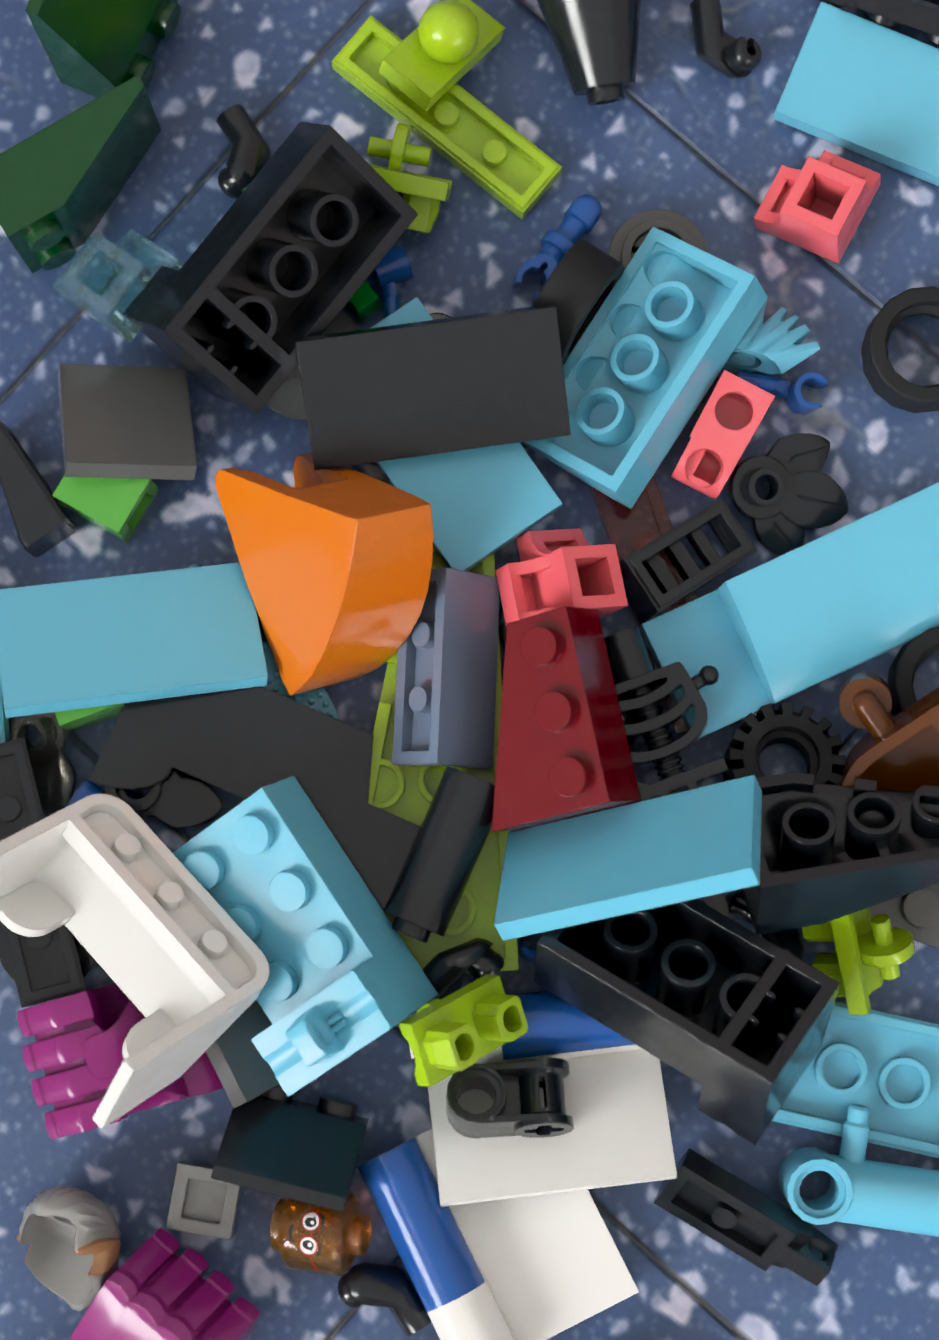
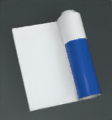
[409,990,677,1207]
[357,1129,639,1340]

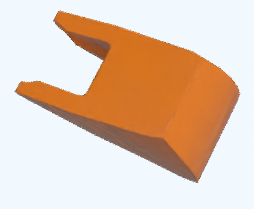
[215,453,434,696]

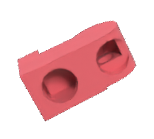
[671,370,775,500]

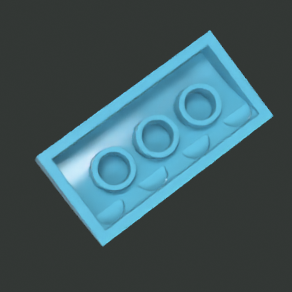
[522,227,768,509]
[716,482,939,705]

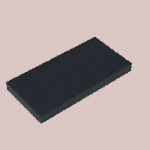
[295,303,571,470]

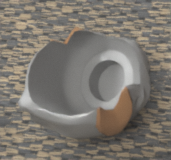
[16,1185,121,1312]

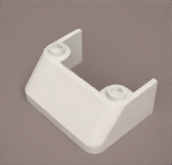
[0,794,269,1129]

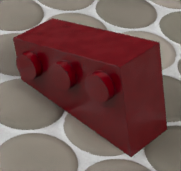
[491,606,641,832]

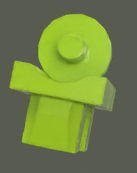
[367,123,453,233]
[801,907,915,1015]
[399,974,528,1087]

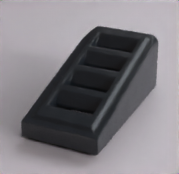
[0,420,76,557]
[619,499,757,623]

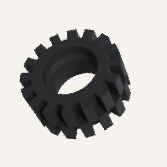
[723,702,846,785]

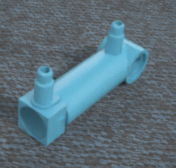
[778,1104,939,1237]

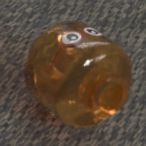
[270,1192,372,1276]

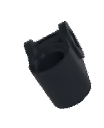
[446,1057,574,1139]

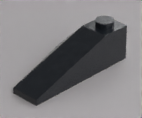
[742,772,939,934]

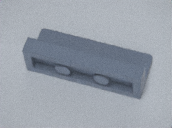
[392,568,500,769]

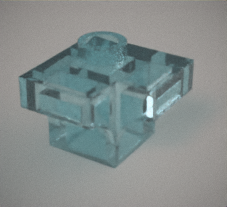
[52,228,183,343]

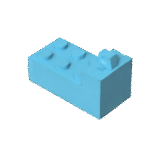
[173,776,439,1097]

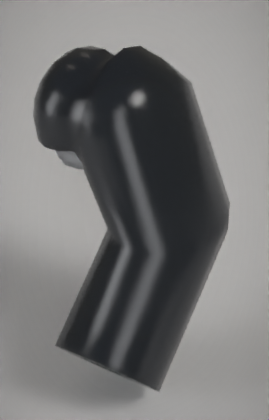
[422,938,504,999]
[338,1262,431,1336]

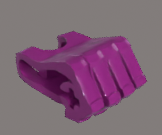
[17,983,223,1140]
[69,1228,260,1340]

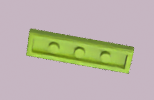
[332,15,562,220]

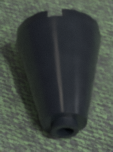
[537,0,641,105]

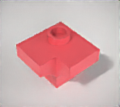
[754,150,881,264]
[495,528,628,628]

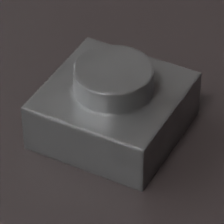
[166,1160,242,1240]

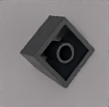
[211,1084,369,1212]

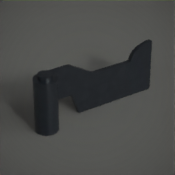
[89,686,495,944]

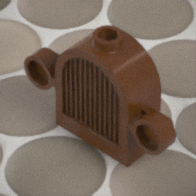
[839,672,939,792]

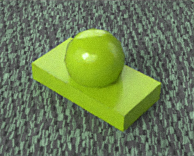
[378,0,505,111]

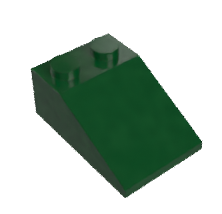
[25,0,181,98]
[0,75,161,273]

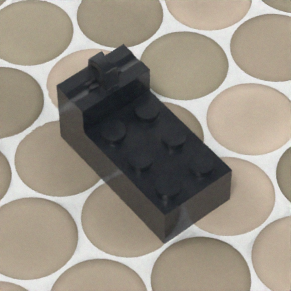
[122,122,418,414]
[534,899,841,1145]

